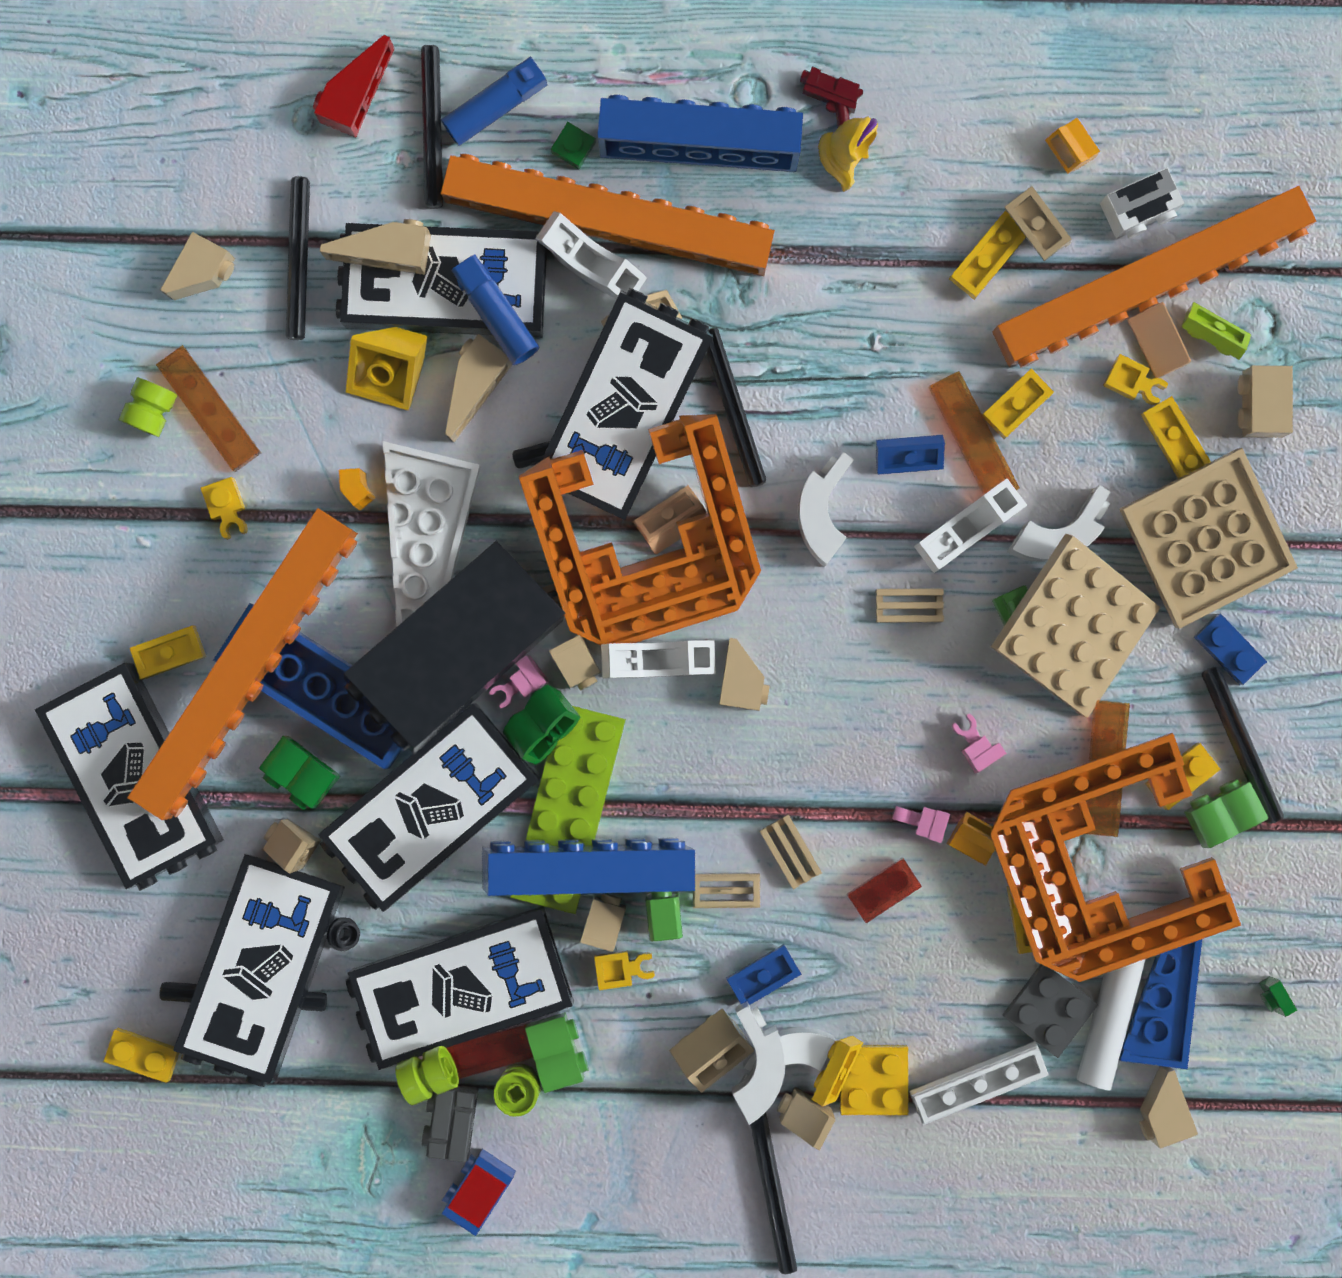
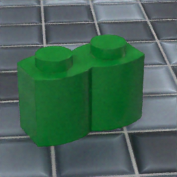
[503,685,580,765]
[259,736,341,810]

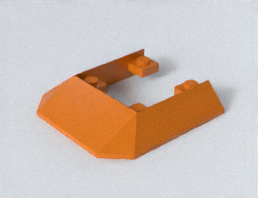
[519,414,761,646]
[989,733,1241,982]

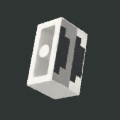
[1100,167,1185,239]

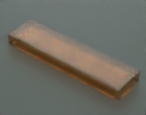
[156,345,262,472]
[928,371,1020,495]
[1086,700,1130,837]

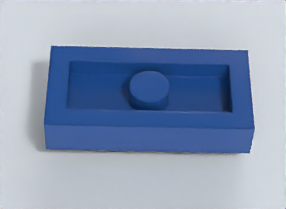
[876,435,945,475]
[1194,613,1267,685]
[726,944,802,1005]

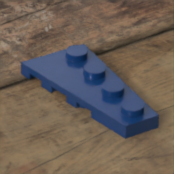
[1119,939,1202,1069]

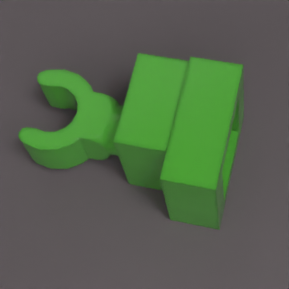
[992,585,1028,626]

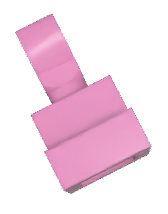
[489,655,550,708]
[952,714,1007,773]
[892,806,950,843]

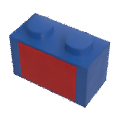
[442,1148,516,1236]

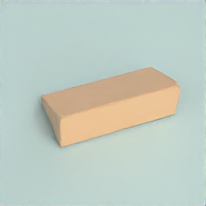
[1128,302,1191,378]
[633,485,707,554]

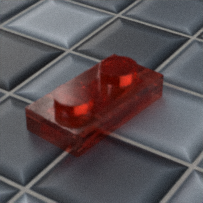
[847,858,922,923]

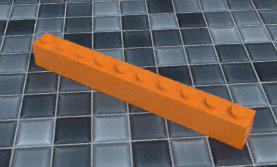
[441,154,775,276]
[992,186,1317,368]
[128,508,358,820]

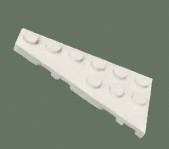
[383,441,481,627]

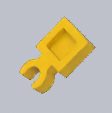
[1103,354,1168,405]
[200,477,248,540]
[594,951,655,990]

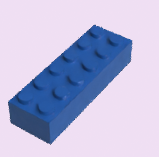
[598,95,803,172]
[213,603,402,769]
[482,838,695,896]

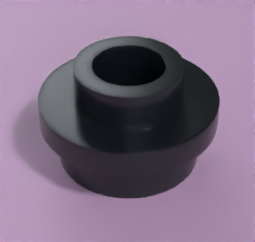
[327,917,360,951]

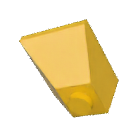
[345,327,427,411]

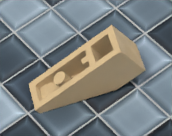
[320,219,431,275]
[445,334,512,442]

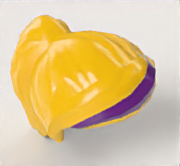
[818,116,878,192]

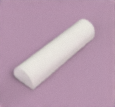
[1076,959,1146,1090]
[909,1041,1049,1125]

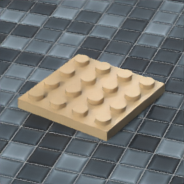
[1119,448,1298,629]
[991,533,1161,718]

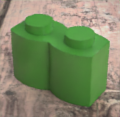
[1184,779,1268,848]
[645,892,683,941]
[525,1012,589,1093]

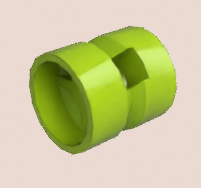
[118,377,178,437]
[395,1046,459,1105]
[494,1064,541,1117]

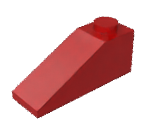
[313,35,395,138]

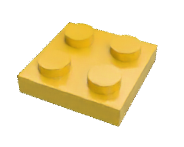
[840,1045,909,1115]

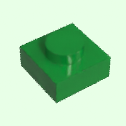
[550,122,596,169]
[1259,976,1298,1017]

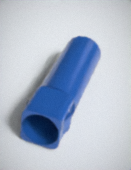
[441,56,548,146]
[452,254,540,366]

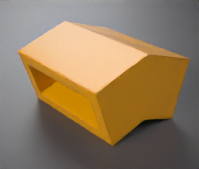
[1045,118,1100,174]
[339,468,376,511]
[946,812,995,866]

